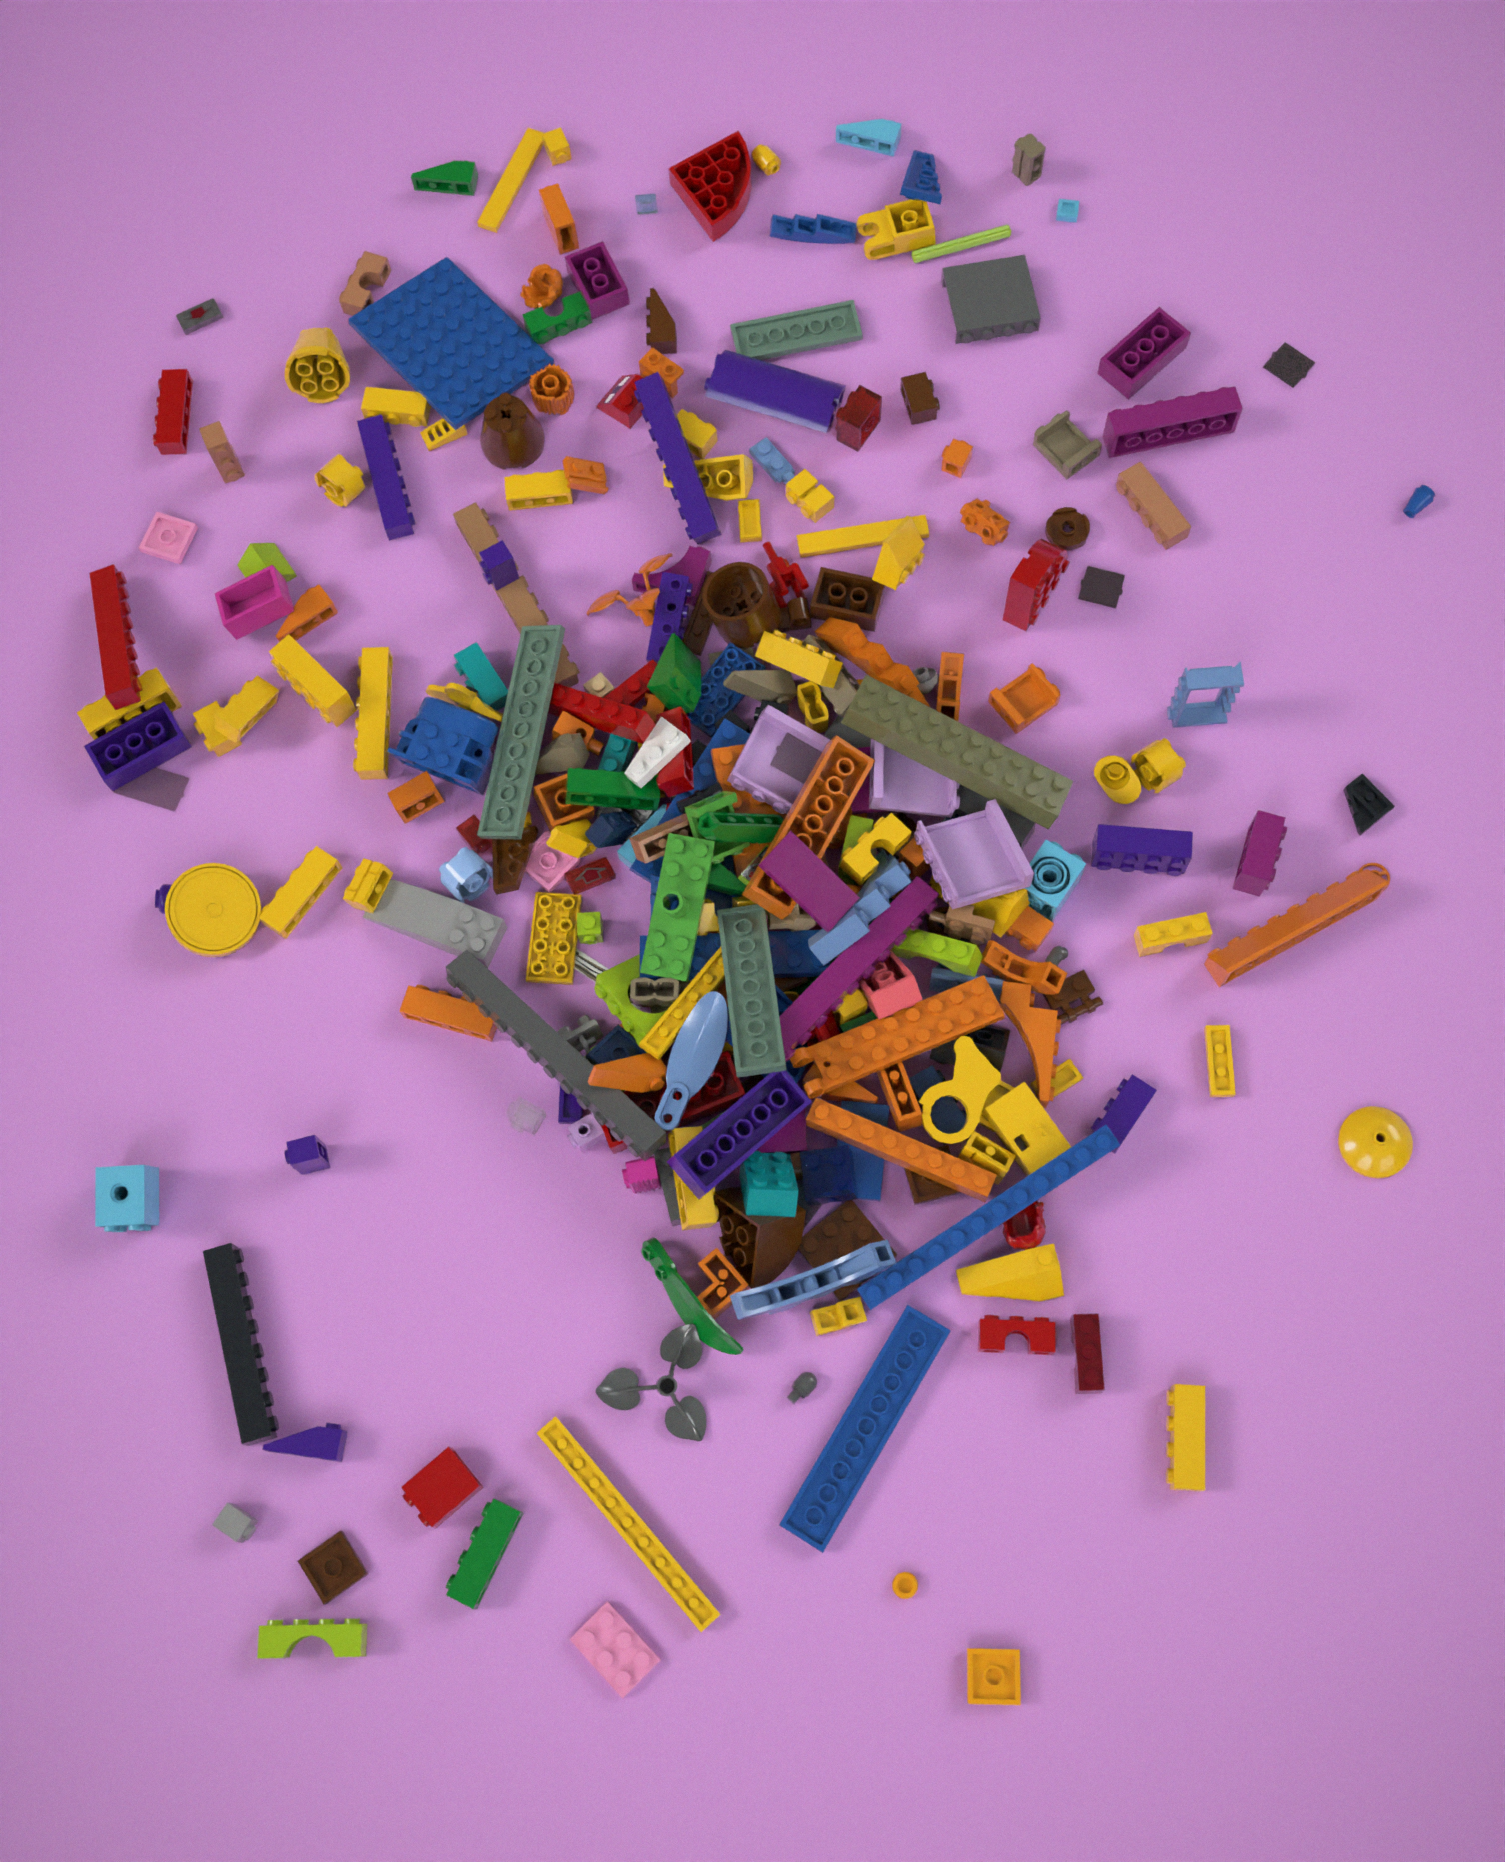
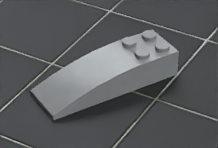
[363,879,507,968]

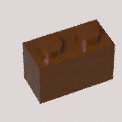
[900,372,940,425]

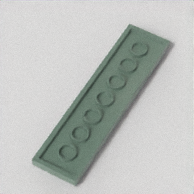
[717,904,787,1078]

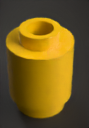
[751,144,781,175]

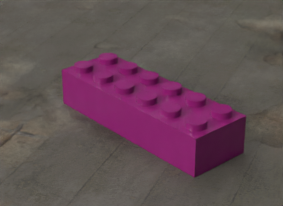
[1102,386,1243,458]

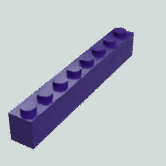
[634,372,722,544]

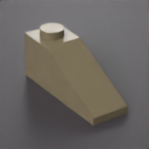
[723,670,798,705]
[535,733,590,775]

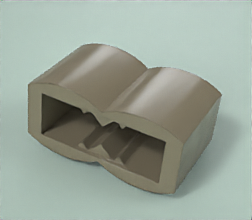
[630,978,681,1007]

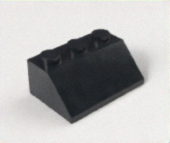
[929,1025,1010,1072]

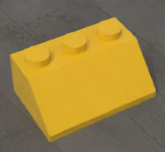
[872,516,925,590]

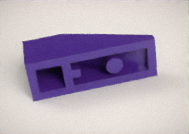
[262,1423,348,1462]

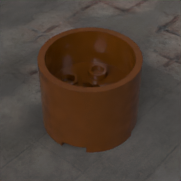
[702,562,781,648]

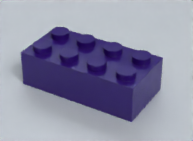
[84,702,192,792]
[1091,824,1193,876]

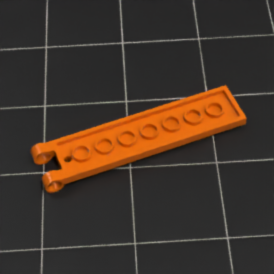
[790,975,1005,1099]

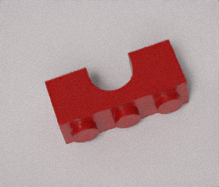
[604,659,657,708]
[978,1315,1055,1355]

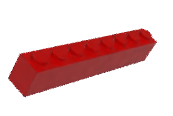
[89,564,143,710]

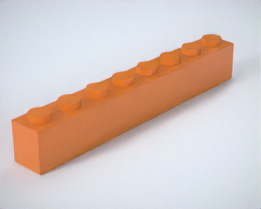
[806,1098,997,1203]

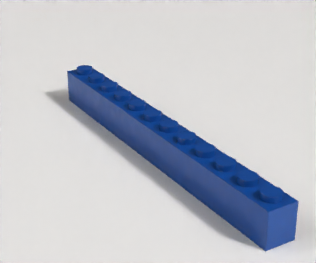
[857,1125,1120,1310]

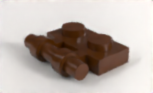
[1043,970,1103,1025]

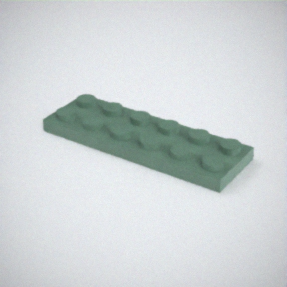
[730,300,863,360]

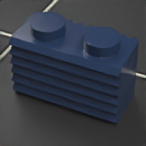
[585,811,637,848]

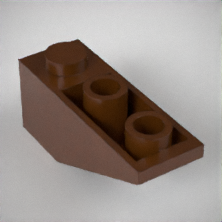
[646,288,677,354]

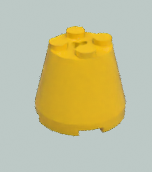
[284,327,350,403]

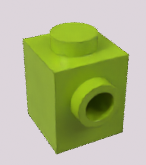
[577,912,604,945]

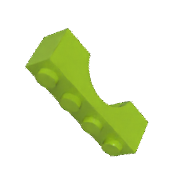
[891,929,983,977]
[257,1618,367,1659]

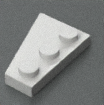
[625,717,691,788]

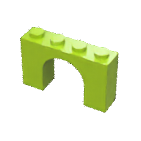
[594,954,675,1053]

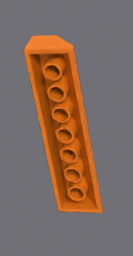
[1204,869,1389,987]

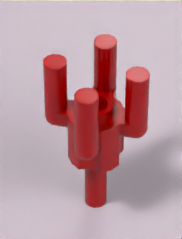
[763,541,809,608]

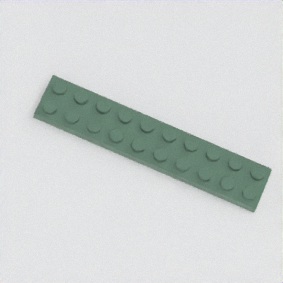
[477,625,565,839]

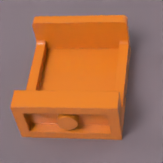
[988,663,1061,734]

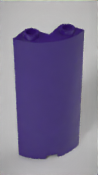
[704,350,846,433]

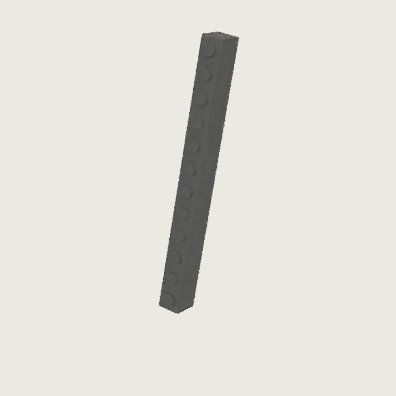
[446,950,666,1161]

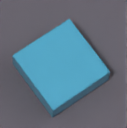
[1056,199,1079,223]

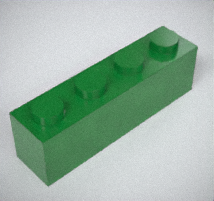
[565,768,660,811]
[446,1498,524,1609]

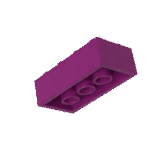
[1097,307,1191,400]

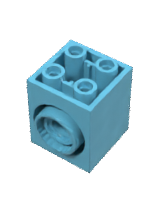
[1025,840,1086,922]
[95,1165,159,1232]

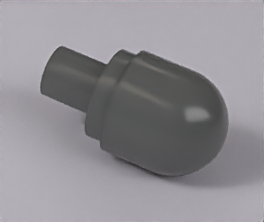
[787,1372,817,1404]

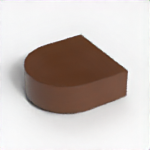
[791,1153,806,1180]

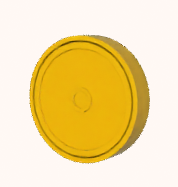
[165,863,261,957]

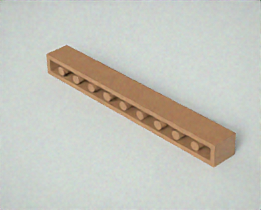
[453,502,580,687]

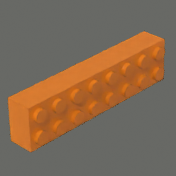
[742,735,875,920]

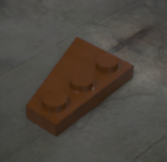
[492,825,539,895]

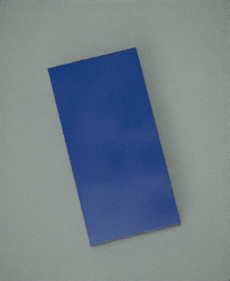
[686,642,766,738]
[832,1100,889,1202]

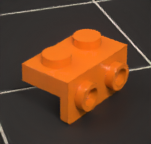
[639,348,684,399]

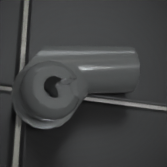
[1045,946,1068,967]

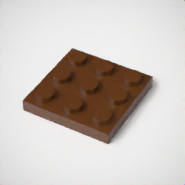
[798,1198,897,1302]

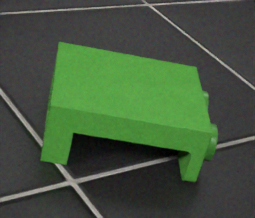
[685,791,750,864]

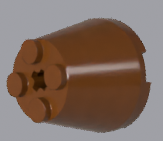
[480,393,545,469]

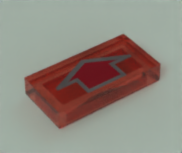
[564,857,616,895]

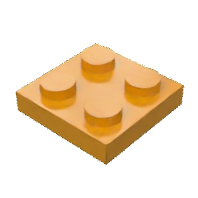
[967,1648,1021,1705]

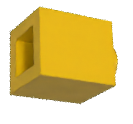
[542,127,572,166]

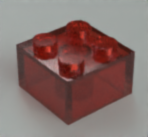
[835,385,882,452]

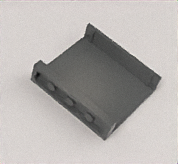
[941,255,1041,344]

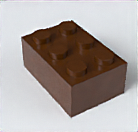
[810,567,885,632]

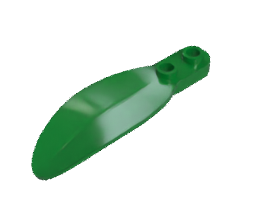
[641,1237,744,1355]

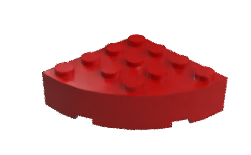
[668,131,752,242]
[1003,539,1070,631]

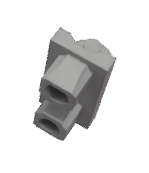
[557,1015,603,1054]

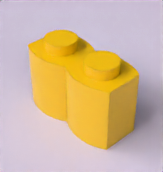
[797,681,829,733]

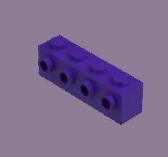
[646,572,693,664]

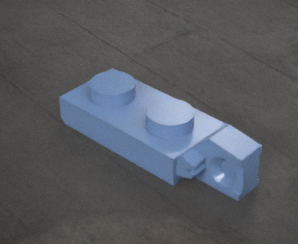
[749,437,795,485]

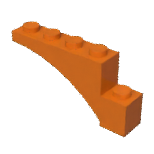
[999,981,1061,1109]

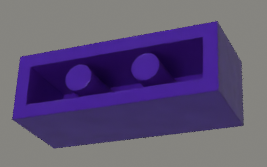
[1090,1074,1157,1154]

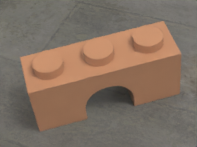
[339,251,391,316]
[199,421,245,484]

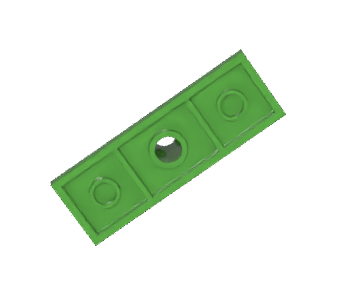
[640,833,716,982]

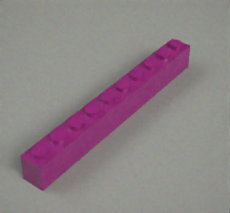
[779,876,939,1062]

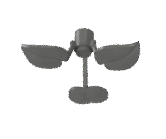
[596,1324,706,1442]

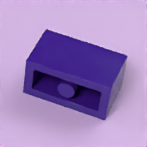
[479,540,519,591]
[284,1135,330,1175]

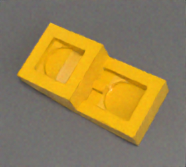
[809,1297,867,1336]

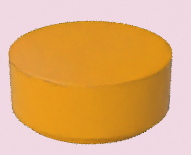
[892,1572,918,1599]

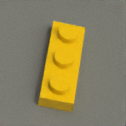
[1204,1025,1236,1097]

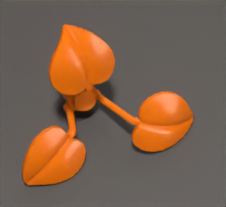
[586,553,673,626]

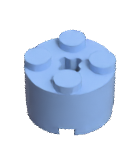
[439,847,493,903]

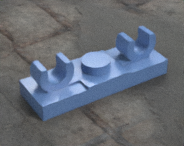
[929,965,1003,1003]

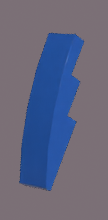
[769,214,856,244]

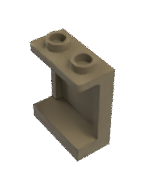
[1033,410,1102,480]

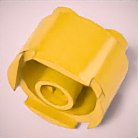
[314,454,365,507]
[1131,738,1186,793]

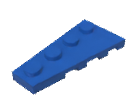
[900,150,942,205]

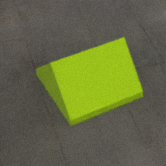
[237,543,297,583]

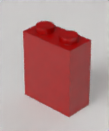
[401,1446,484,1528]

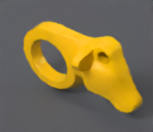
[919,1036,1001,1144]

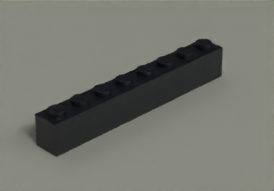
[203,1243,279,1446]

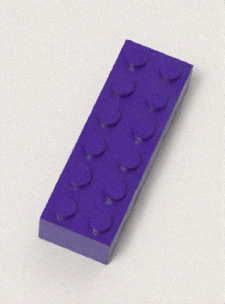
[667,1071,812,1199]

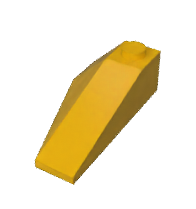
[663,454,753,501]

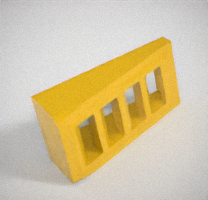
[420,418,468,451]

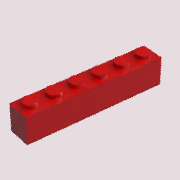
[548,683,656,744]

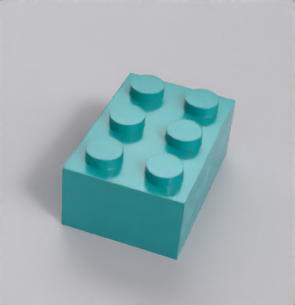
[739,1151,799,1217]

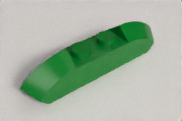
[698,812,784,844]

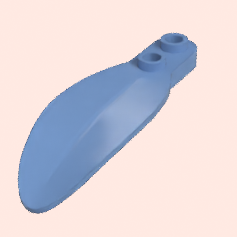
[655,991,728,1131]

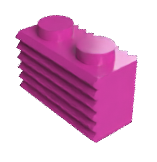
[622,1156,662,1194]

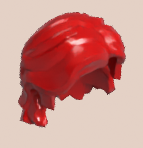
[1002,1200,1046,1250]

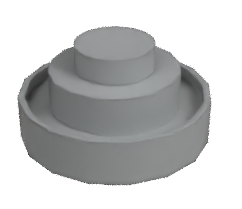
[912,667,939,695]

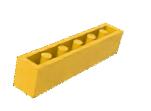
[353,647,393,780]

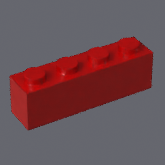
[153,369,193,455]
[656,706,694,797]

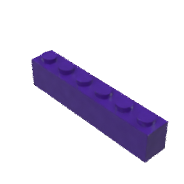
[357,414,416,540]

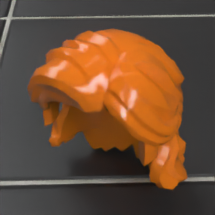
[520,263,563,309]

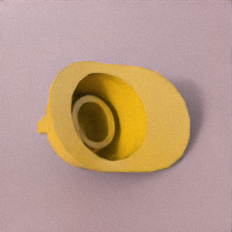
[1094,755,1141,804]

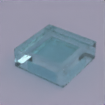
[635,194,658,215]

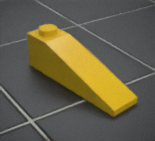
[955,1243,1064,1302]

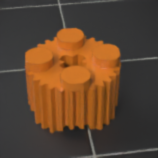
[529,364,575,415]

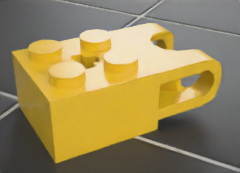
[856,199,936,260]

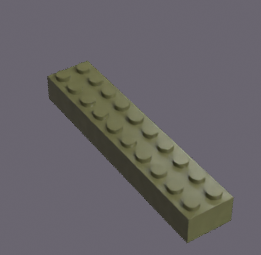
[841,675,1073,829]

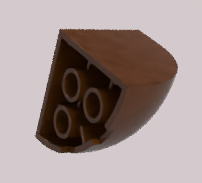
[713,1187,806,1289]

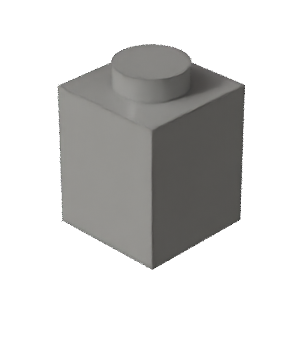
[212,1503,258,1543]

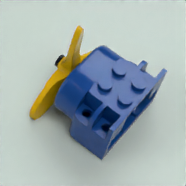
[387,683,503,795]

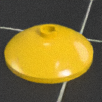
[1338,1106,1413,1179]

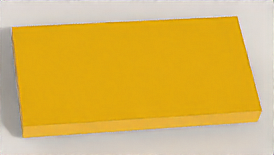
[525,892,582,985]

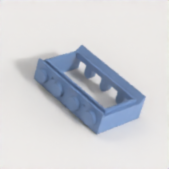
[1167,661,1244,728]

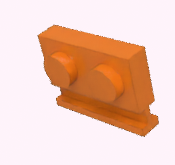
[562,456,609,494]

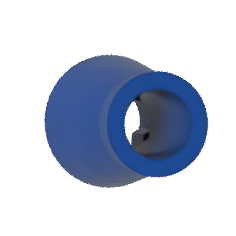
[1403,485,1435,518]

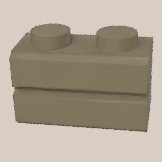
[1012,134,1046,186]

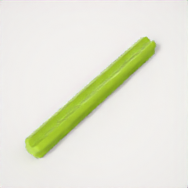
[911,224,1011,263]

